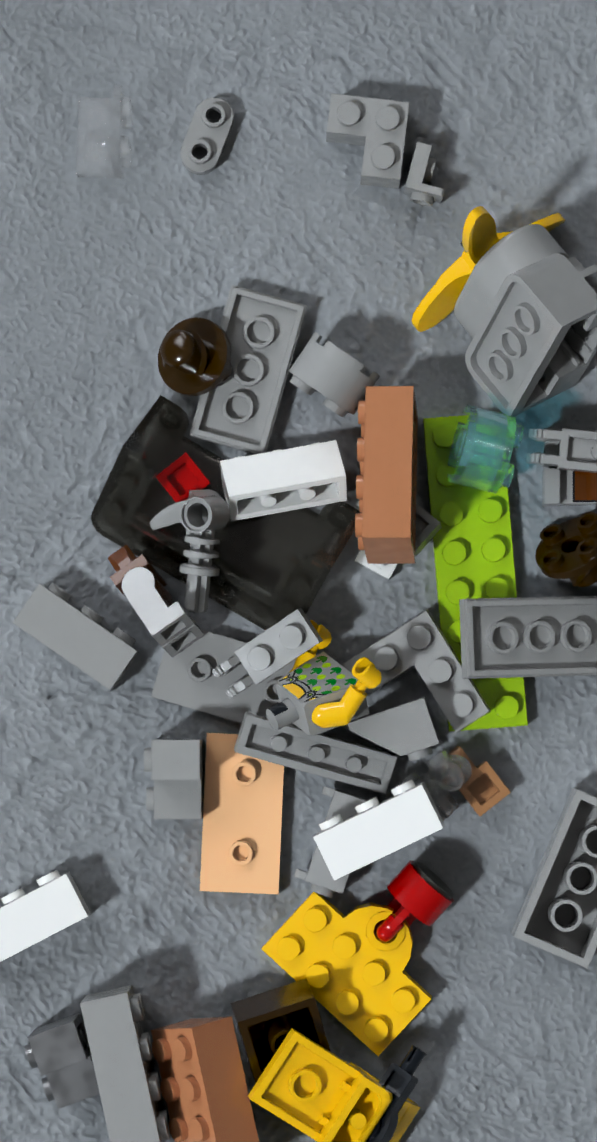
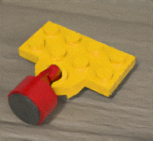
[261,860,454,1056]

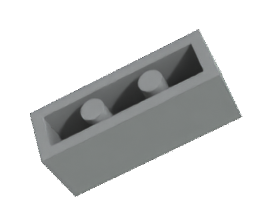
[12,583,139,691]

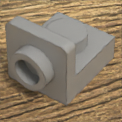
[403,142,445,206]

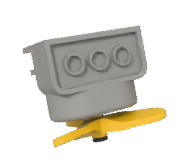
[412,206,597,420]

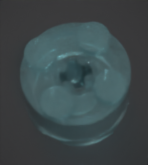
[447,405,524,493]

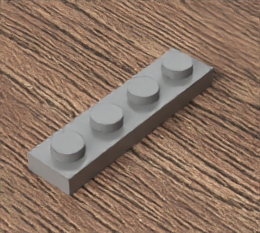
[234,712,397,794]

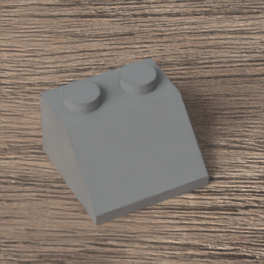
[347,698,439,761]

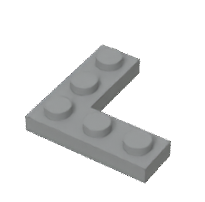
[342,611,491,733]

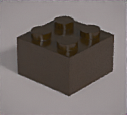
[230,979,331,1083]

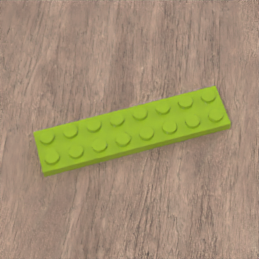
[423,412,528,732]

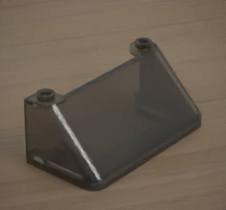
[91,395,360,630]

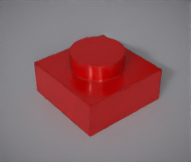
[155,452,210,503]

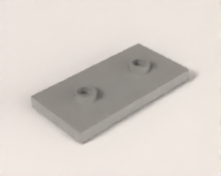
[189,285,307,454]
[459,596,597,679]
[151,630,297,726]

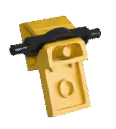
[248,1028,427,1142]

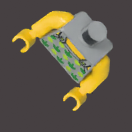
[266,620,382,736]

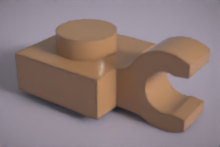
[446,746,511,817]

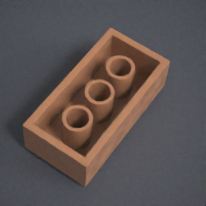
[355,386,418,564]
[151,1016,259,1142]

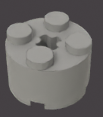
[289,332,380,417]

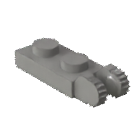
[526,428,597,473]
[212,608,323,699]

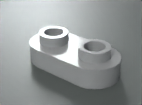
[181,97,234,175]

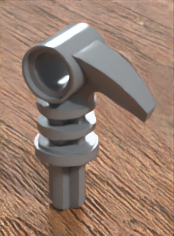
[150,495,230,613]

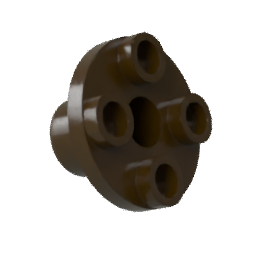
[158,317,232,396]
[535,512,597,587]

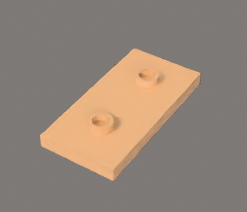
[200,733,284,895]

